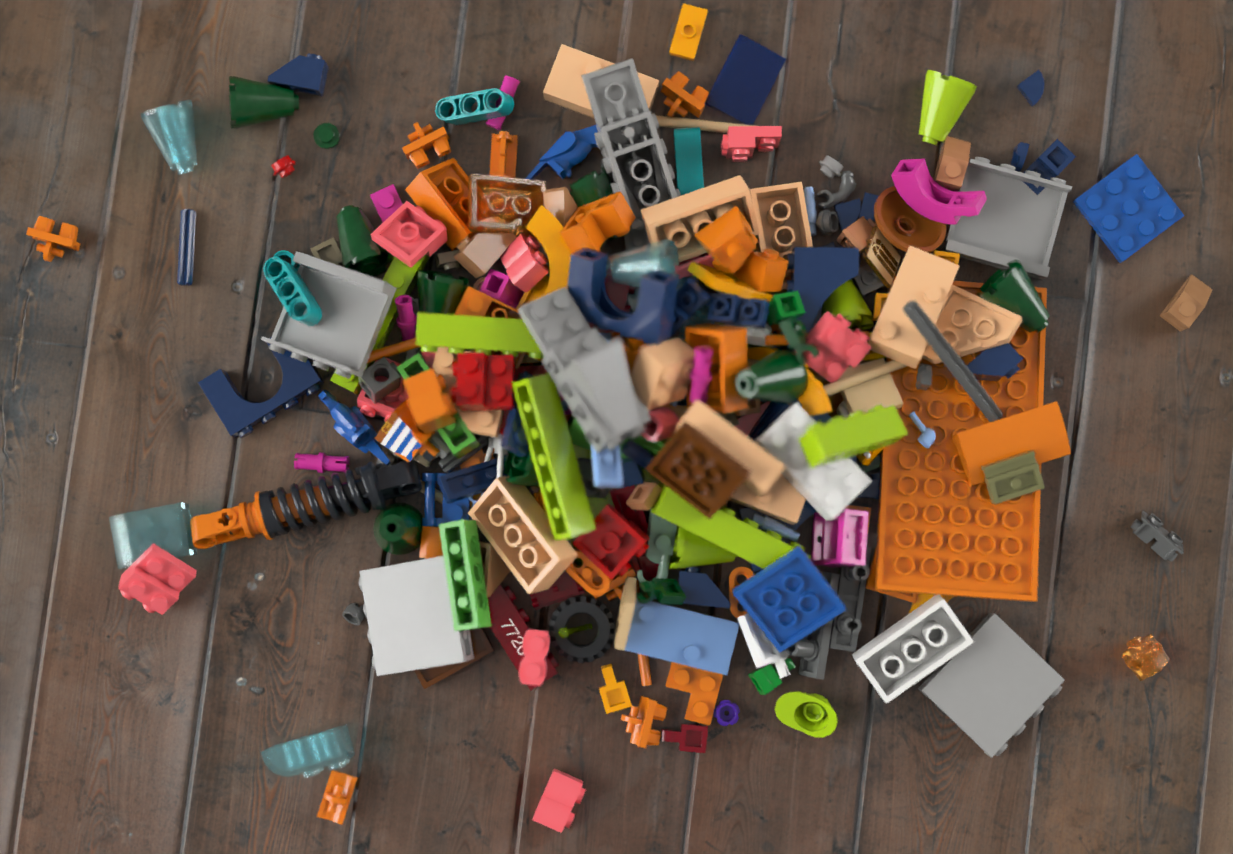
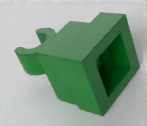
[767,291,805,326]
[748,658,796,695]

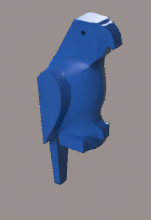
[522,125,598,186]
[318,390,391,466]

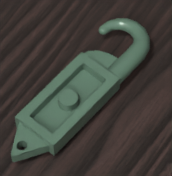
[637,507,677,583]

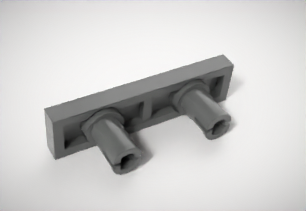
[829,547,871,652]
[786,571,840,680]

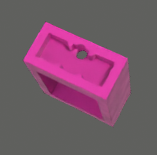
[811,509,868,567]

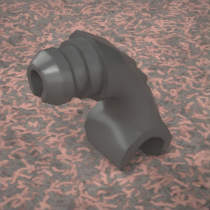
[817,171,857,209]

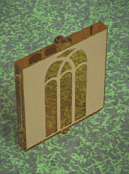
[862,226,902,288]

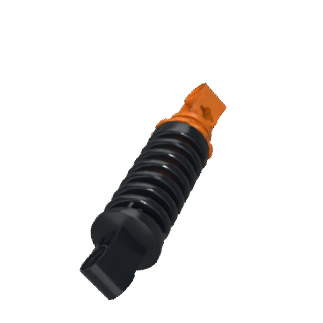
[190,461,422,549]

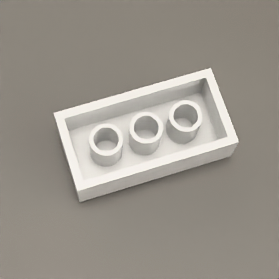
[753,402,871,521]
[852,595,974,704]

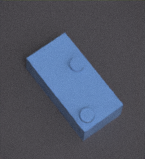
[625,598,740,675]

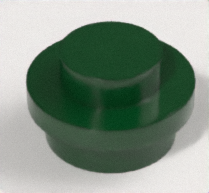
[313,123,340,149]

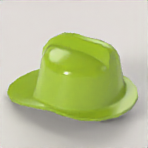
[775,691,838,738]

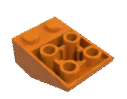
[454,286,526,369]

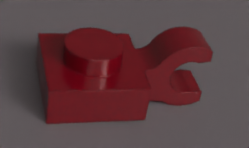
[660,723,708,753]

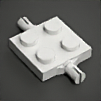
[737,613,790,678]

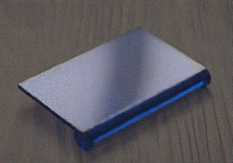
[705,34,786,125]

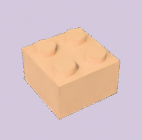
[630,337,695,410]

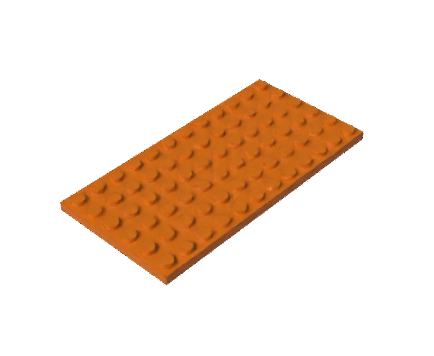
[875,276,1047,602]

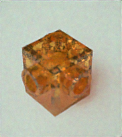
[1121,634,1170,681]

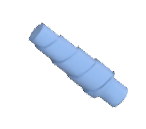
[804,187,817,236]
[752,513,800,541]

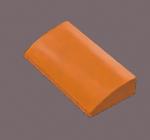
[953,401,1071,487]

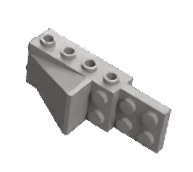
[581,58,681,230]
[518,287,651,453]

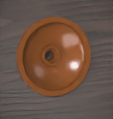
[874,186,946,253]

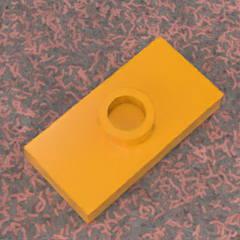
[669,3,708,61]

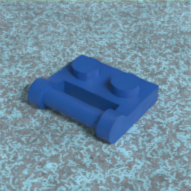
[422,473,470,526]

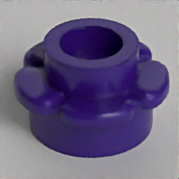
[714,700,740,726]

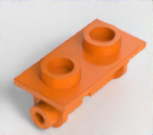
[489,131,518,187]

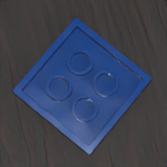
[1073,154,1184,263]
[733,546,846,653]

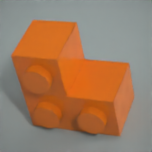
[560,191,636,254]
[403,368,458,434]

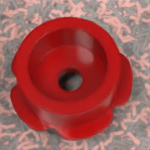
[271,155,296,178]

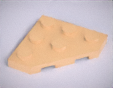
[921,285,1022,364]
[432,347,516,438]

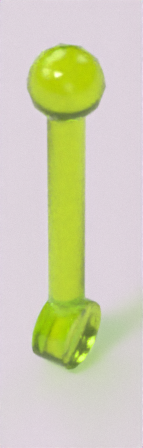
[558,623,593,638]

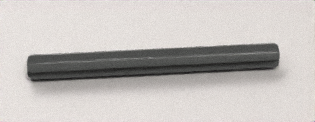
[903,300,1003,422]

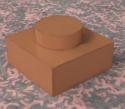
[626,482,663,510]

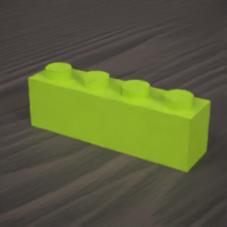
[798,405,908,469]

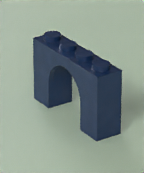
[567,247,678,345]
[198,337,325,438]

